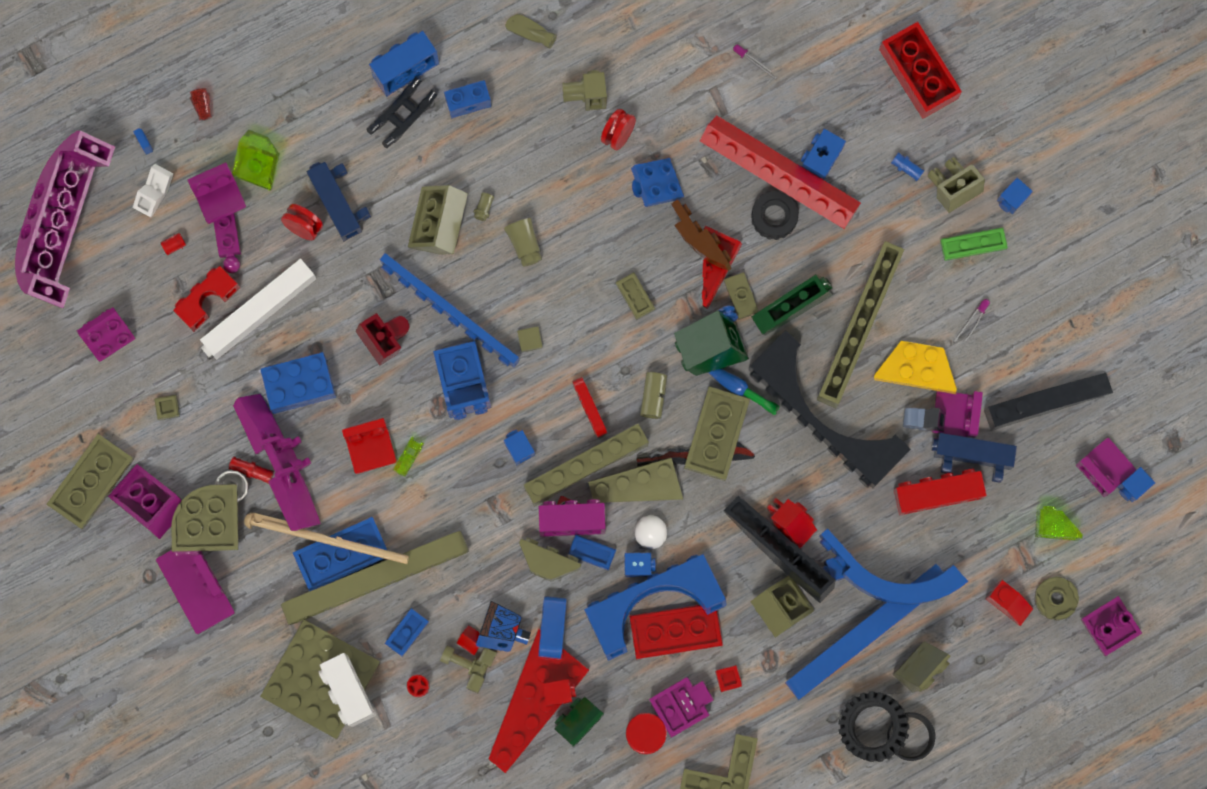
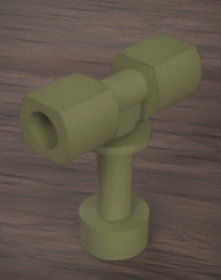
[440,645,497,694]

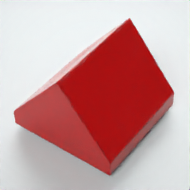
[456,625,480,656]

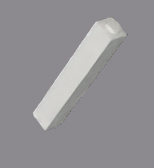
[200,258,316,360]

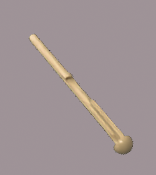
[244,512,409,564]

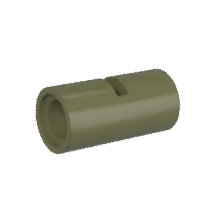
[640,372,667,419]

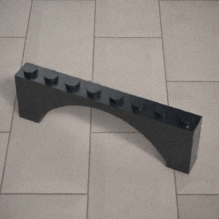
[749,330,911,489]

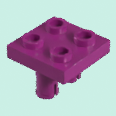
[76,307,136,362]
[1080,596,1142,657]

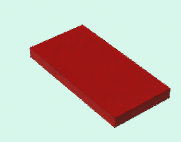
[629,605,723,660]

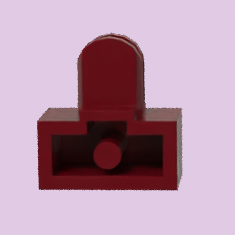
[355,313,409,366]

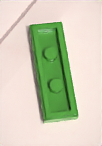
[940,228,1008,261]

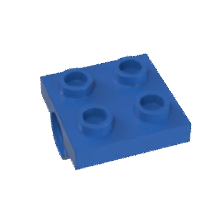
[631,158,684,207]

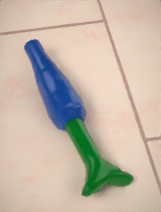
[708,369,780,415]

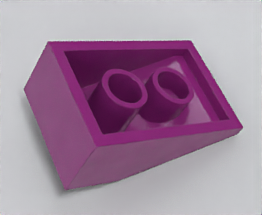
[108,464,182,539]

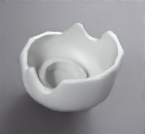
[215,470,248,502]
[634,515,667,550]

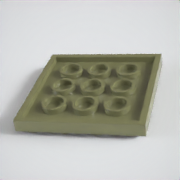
[260,620,380,739]

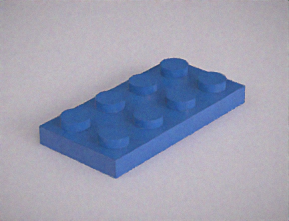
[293,517,388,592]

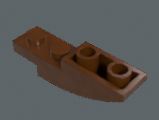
[671,200,732,271]

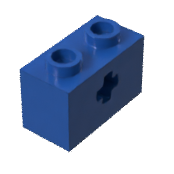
[444,80,491,119]
[801,129,846,180]

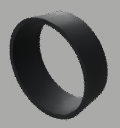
[887,712,936,761]

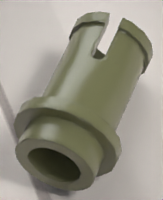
[473,193,494,221]

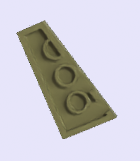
[588,457,683,503]

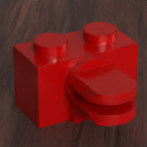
[766,498,817,549]

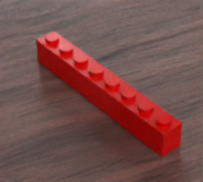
[700,115,861,229]

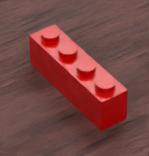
[893,469,987,516]

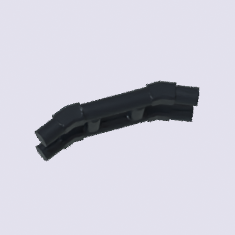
[366,76,438,148]

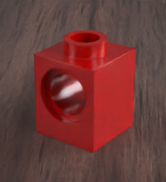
[543,679,576,707]

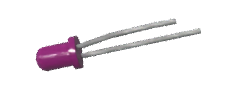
[733,44,776,79]
[954,299,990,341]

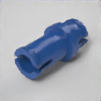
[891,152,925,181]

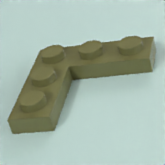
[680,734,758,789]

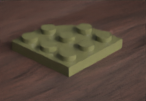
[171,484,239,552]

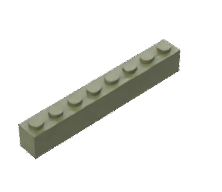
[817,241,905,408]

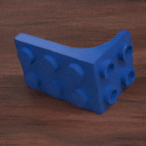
[433,341,491,420]

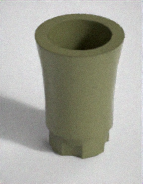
[504,218,542,267]

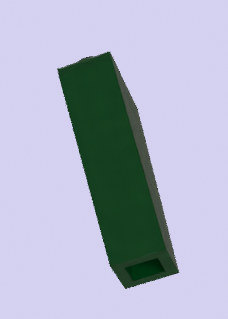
[751,274,833,336]

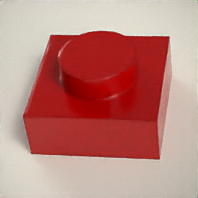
[715,665,742,692]

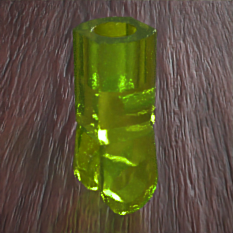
[393,437,424,477]

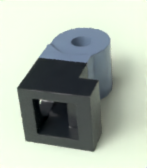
[903,408,946,431]

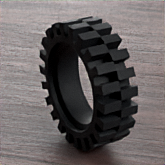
[838,691,910,762]

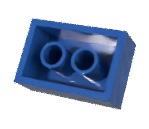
[369,31,439,97]
[260,352,336,414]

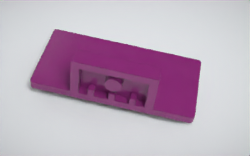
[156,550,235,634]

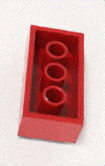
[879,21,962,119]

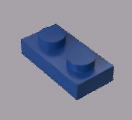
[385,608,429,657]

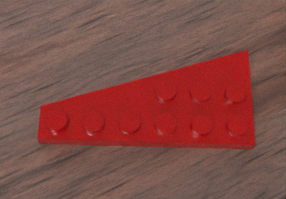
[489,629,589,773]

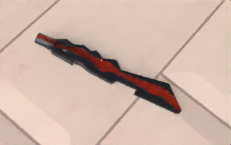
[636,442,755,466]

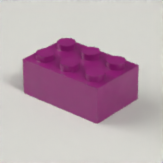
[538,500,606,537]

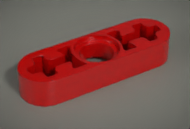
[572,377,607,438]

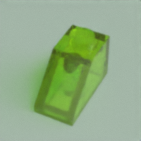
[1035,506,1083,541]

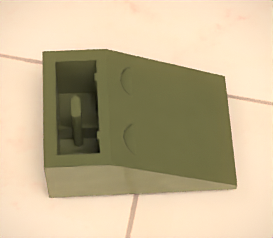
[893,641,951,693]

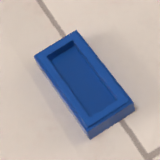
[568,535,616,571]

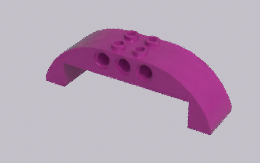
[15,130,115,308]

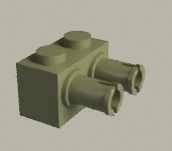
[562,70,607,111]
[928,157,985,213]

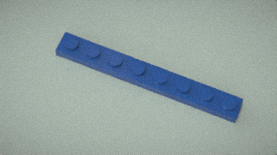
[380,253,519,368]

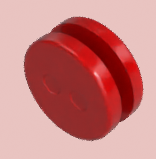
[601,108,636,151]
[281,204,323,241]
[626,713,667,755]

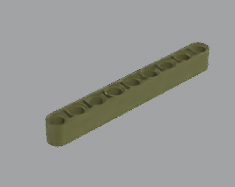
[281,531,469,625]

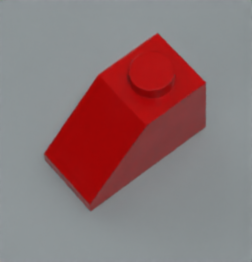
[985,580,1033,626]

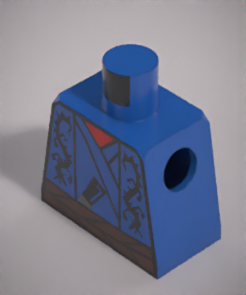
[476,601,531,652]

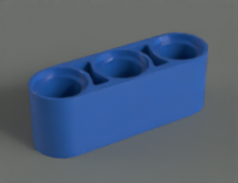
[538,596,566,659]

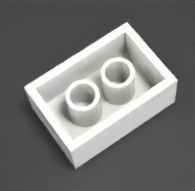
[318,653,376,727]

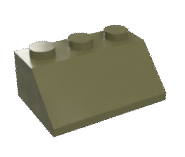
[408,185,468,255]

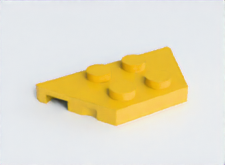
[874,341,957,394]

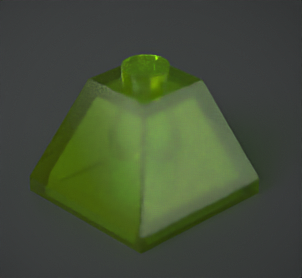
[232,129,280,191]

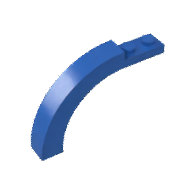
[819,528,969,605]

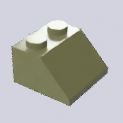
[750,576,815,638]

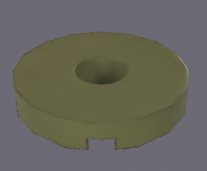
[1034,576,1079,621]

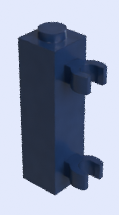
[306,162,371,242]
[931,433,1017,483]

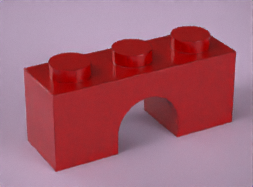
[173,266,240,332]

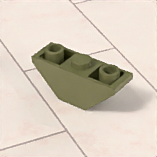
[519,537,581,582]

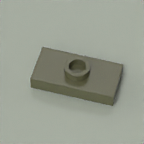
[616,272,655,320]
[724,272,759,320]

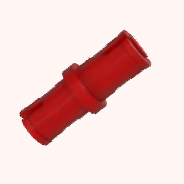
[228,456,274,484]

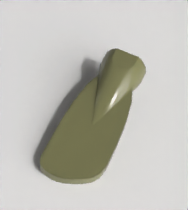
[505,14,557,49]

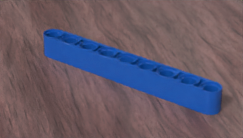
[785,563,943,700]

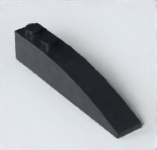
[984,373,1113,431]
[724,495,836,603]

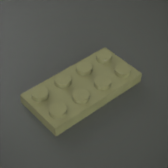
[684,386,750,481]
[46,434,134,530]

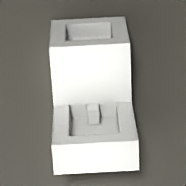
[133,164,173,217]

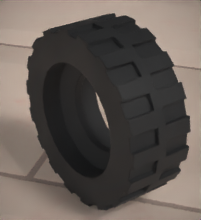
[751,191,799,240]

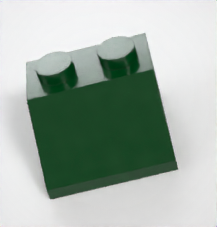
[554,696,604,748]

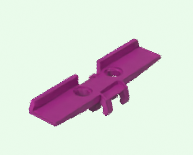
[233,394,321,531]

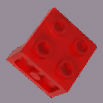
[342,418,397,474]

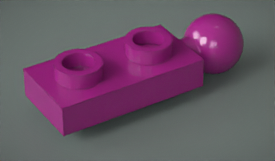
[213,213,241,273]

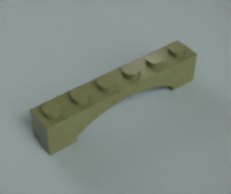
[524,424,649,507]

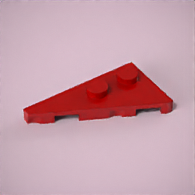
[702,225,742,309]

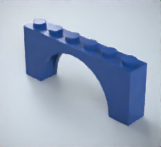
[584,554,727,661]

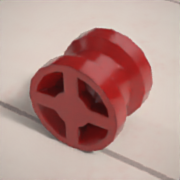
[407,675,430,697]

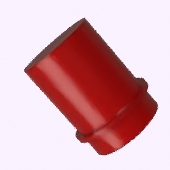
[160,233,187,256]

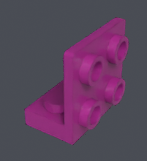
[187,162,246,224]
[932,391,983,439]
[1076,438,1136,497]

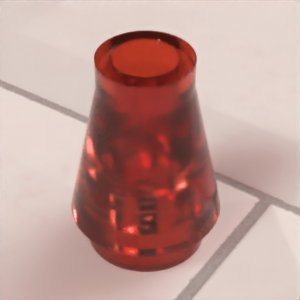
[189,88,212,121]

